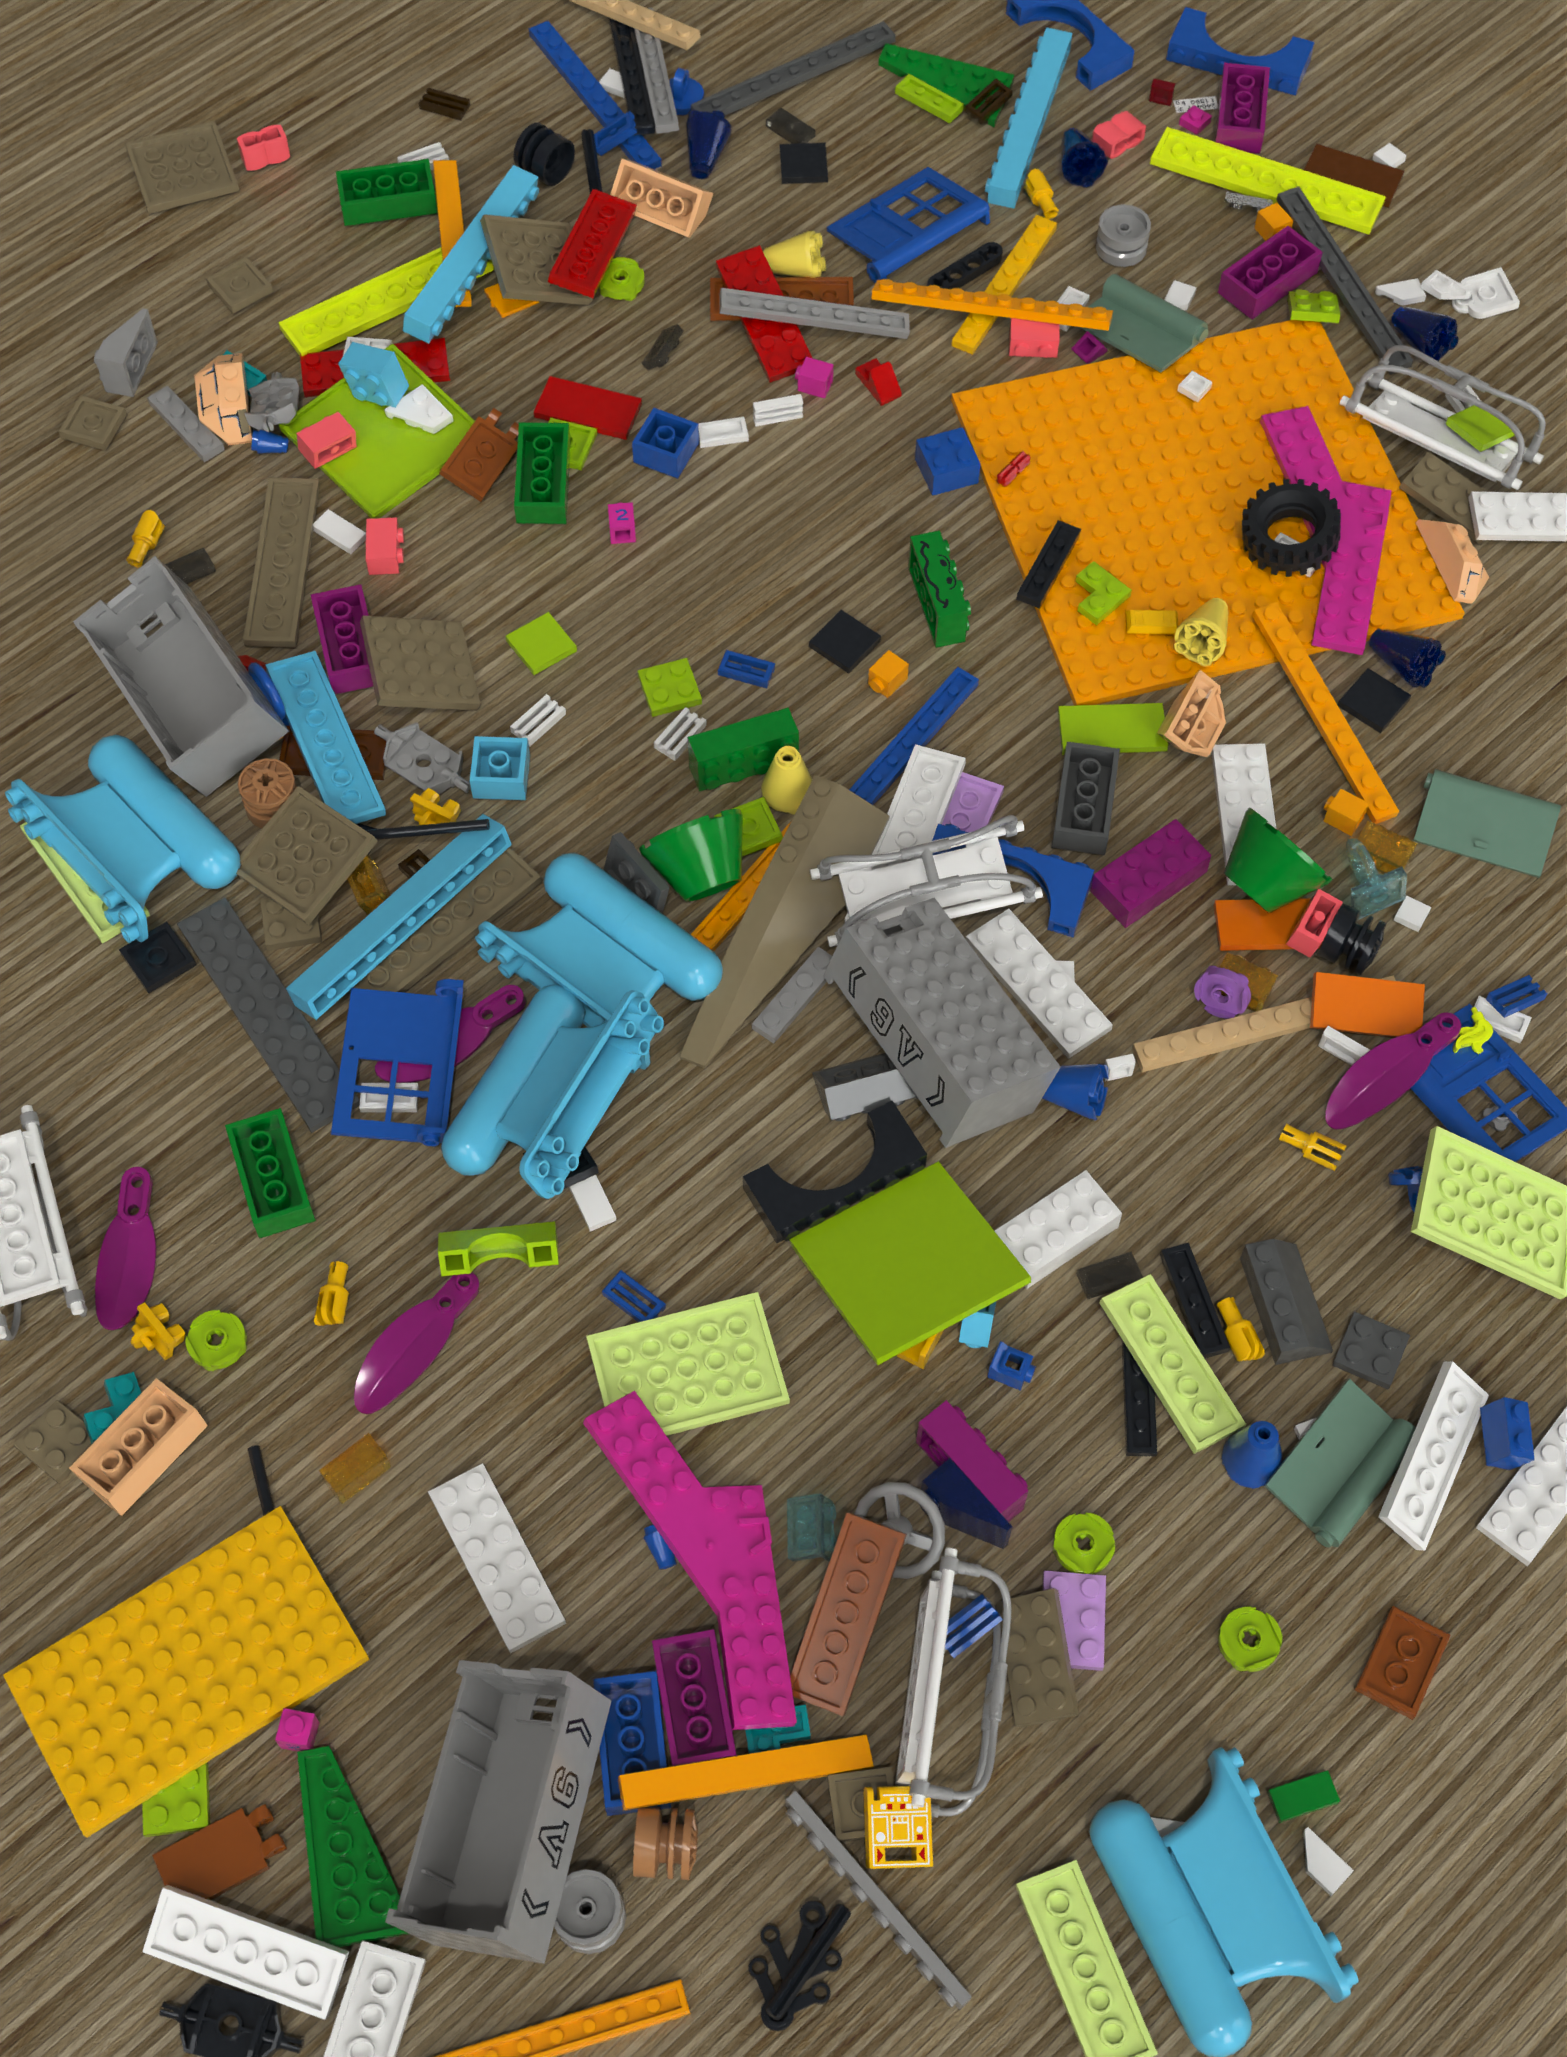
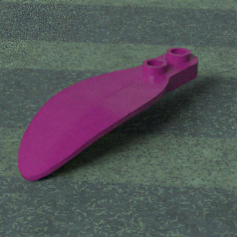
[375,985,526,1083]
[1325,1012,1461,1130]
[95,1167,156,1330]
[354,1272,479,1414]

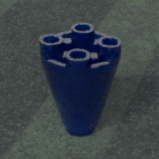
[686,110,732,179]
[1061,128,1108,188]
[1391,307,1459,362]
[1369,628,1446,688]

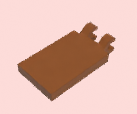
[439,408,519,502]
[152,1804,287,1900]

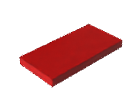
[533,376,642,440]

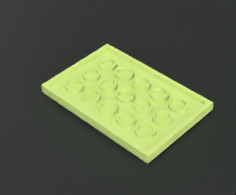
[1411,1126,1567,1299]
[586,1292,790,1436]

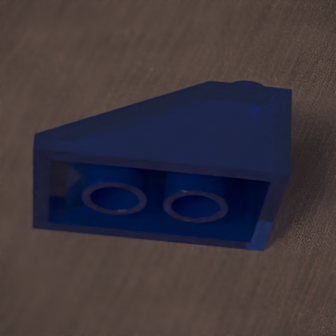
[920,1458,1012,1549]

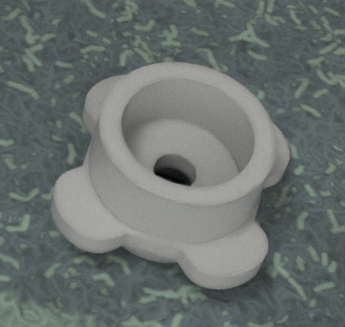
[1483,1100,1518,1131]

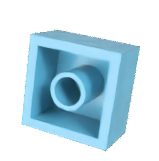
[338,342,409,408]
[470,736,530,800]

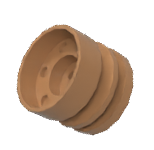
[238,758,297,829]
[633,1807,698,1880]

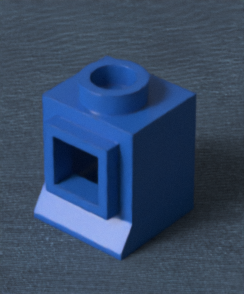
[988,1341,1036,1391]

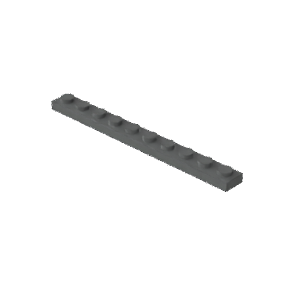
[691,21,895,125]
[1277,186,1413,375]

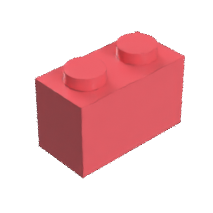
[1009,318,1059,358]
[297,412,356,469]
[366,518,404,575]
[1286,889,1343,958]

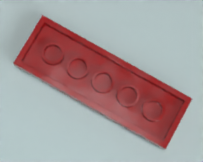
[548,189,637,298]
[716,245,812,383]
[300,338,450,398]

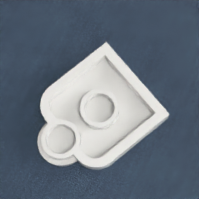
[1452,267,1520,319]

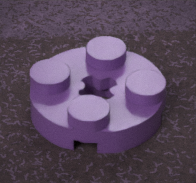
[1194,966,1251,1019]

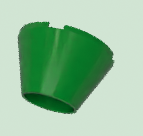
[1224,807,1333,913]
[639,809,743,902]

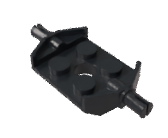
[159,1983,304,2057]

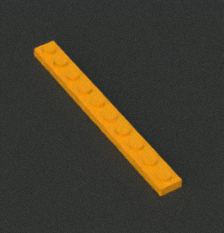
[872,279,1113,331]
[1252,602,1399,825]

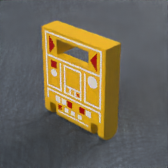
[864,1786,933,1869]

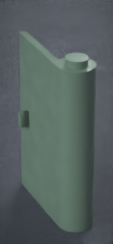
[1080,274,1209,372]
[1413,769,1561,878]
[1264,1379,1416,1548]

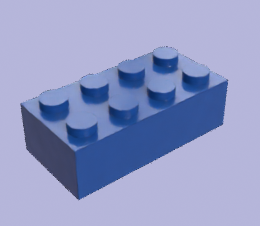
[593,1671,671,1816]

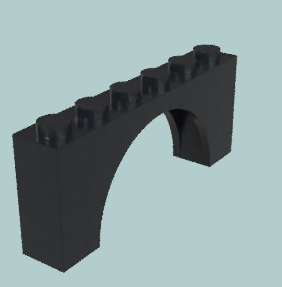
[743,1101,927,1243]

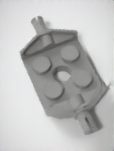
[245,372,300,432]
[374,722,471,794]

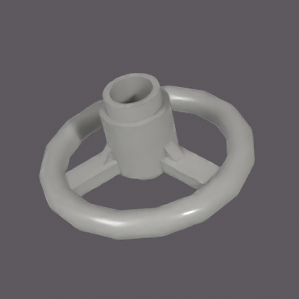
[854,1482,945,1579]

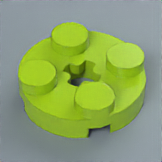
[599,257,645,301]
[185,1310,247,1371]
[1053,1513,1115,1574]
[1218,1607,1283,1672]

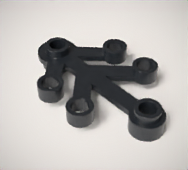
[749,1901,842,2031]

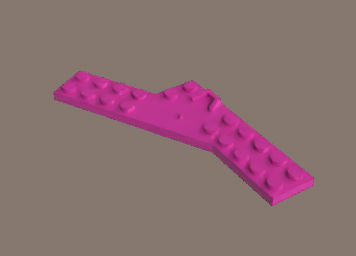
[1260,406,1392,655]
[583,1391,797,1730]

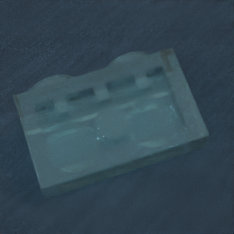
[787,1493,837,1562]

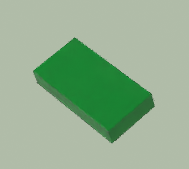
[1267,1770,1340,1823]

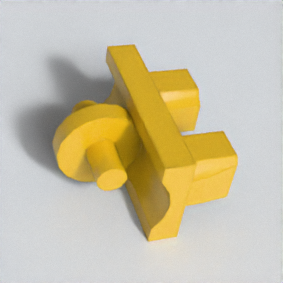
[410,788,461,825]
[131,1302,185,1360]

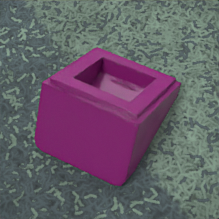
[1071,331,1108,364]

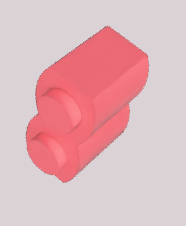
[1092,111,1146,159]
[237,125,291,171]

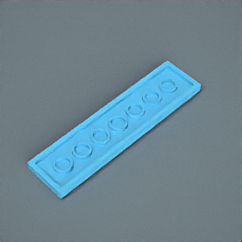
[266,651,386,824]

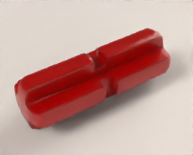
[996,451,1031,487]

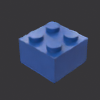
[632,408,699,478]
[915,427,981,496]

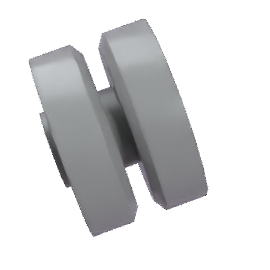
[1096,204,1151,267]
[554,1869,626,1954]

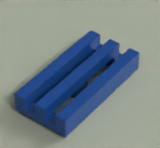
[594,111,637,156]
[718,650,775,688]
[1486,975,1548,1018]
[602,1270,666,1322]
[945,1594,1003,1658]

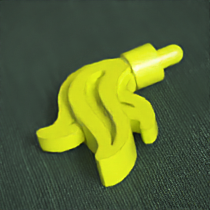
[1453,1007,1493,1054]

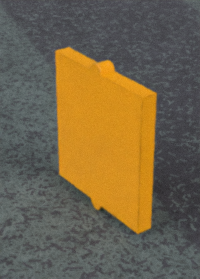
[484,283,539,318]

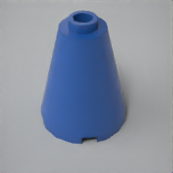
[1042,1064,1109,1120]
[1221,1421,1283,1489]

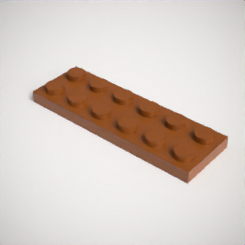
[710,277,854,321]
[790,1512,907,1716]

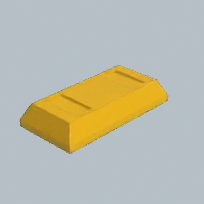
[1126,610,1178,634]

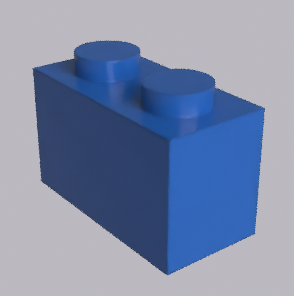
[1480,1397,1535,1470]

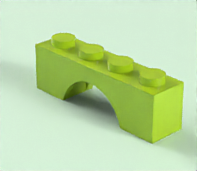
[438,1221,559,1276]

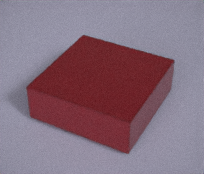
[1149,78,1176,106]

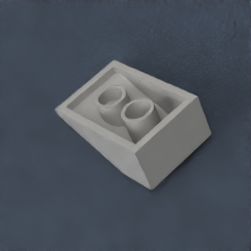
[94,308,158,397]

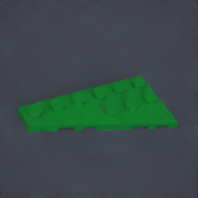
[878,43,1015,128]
[297,1746,409,1948]

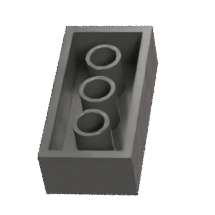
[1052,742,1120,855]

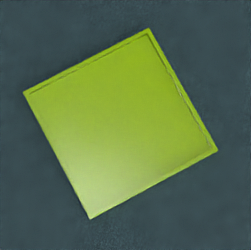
[278,343,475,519]
[789,1161,1031,1365]

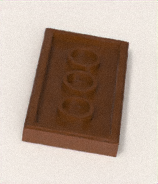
[1304,144,1404,208]
[279,725,386,780]

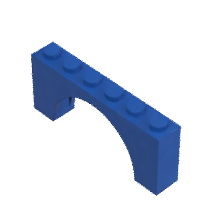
[1006,0,1135,91]
[1166,7,1315,96]
[932,824,1094,938]

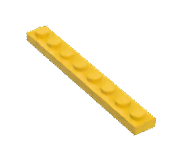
[951,215,1057,355]

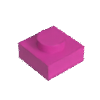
[1179,105,1212,135]

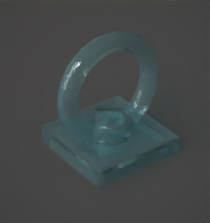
[1346,837,1407,920]

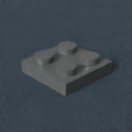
[1332,1311,1410,1389]

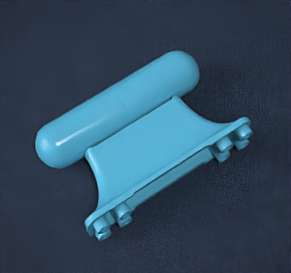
[5,735,241,943]
[475,853,723,1073]
[441,984,664,1199]
[1089,1747,1359,2057]

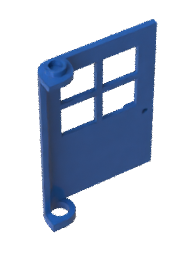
[826,167,990,283]
[331,979,464,1147]
[1411,1004,1567,1162]

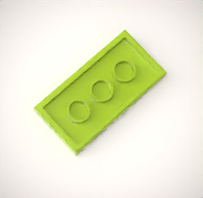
[1058,703,1168,755]

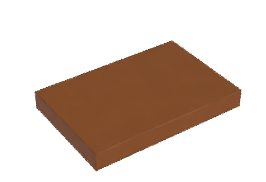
[1355,1606,1451,1720]

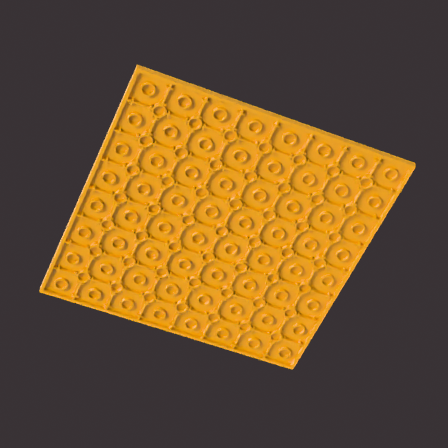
[951,320,1465,706]

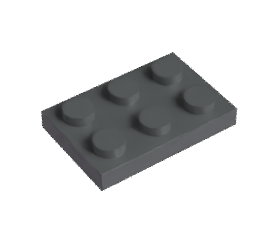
[604,832,670,913]

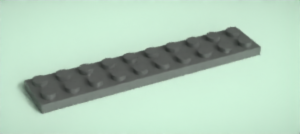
[177,898,360,1133]

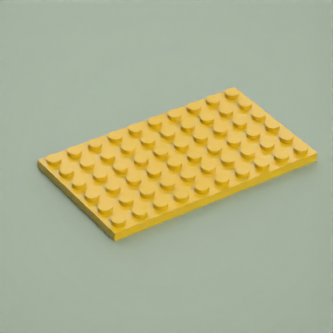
[3,1506,370,1838]

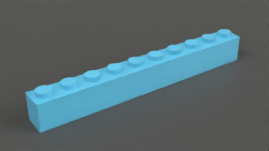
[985,27,1073,209]
[403,165,539,344]
[286,814,512,1020]

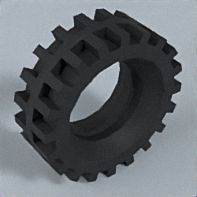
[1242,479,1341,577]

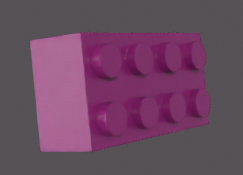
[1215,63,1270,154]
[1218,226,1323,320]
[310,584,373,694]
[1090,819,1212,928]
[916,1400,1029,1532]
[652,1629,736,1767]

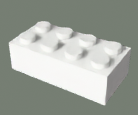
[995,1170,1122,1289]

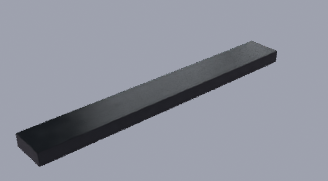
[608,17,655,135]

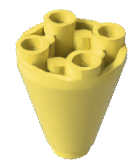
[763,231,826,278]
[1174,598,1228,666]
[761,746,812,815]

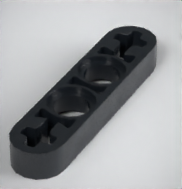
[927,242,1003,289]

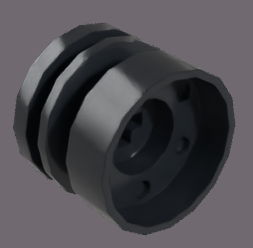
[513,122,575,186]
[1318,903,1387,975]

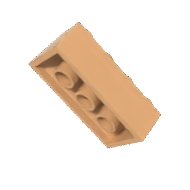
[610,159,714,238]
[69,1378,208,1516]

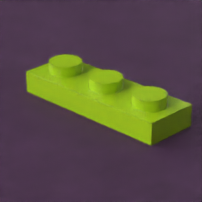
[895,74,964,124]

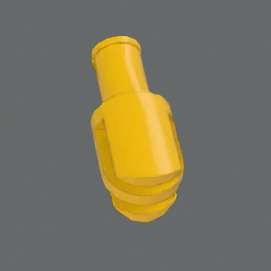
[1024,169,1059,219]
[126,510,165,568]
[1279,1124,1347,1171]
[314,1261,349,1326]
[1216,1297,1265,1362]

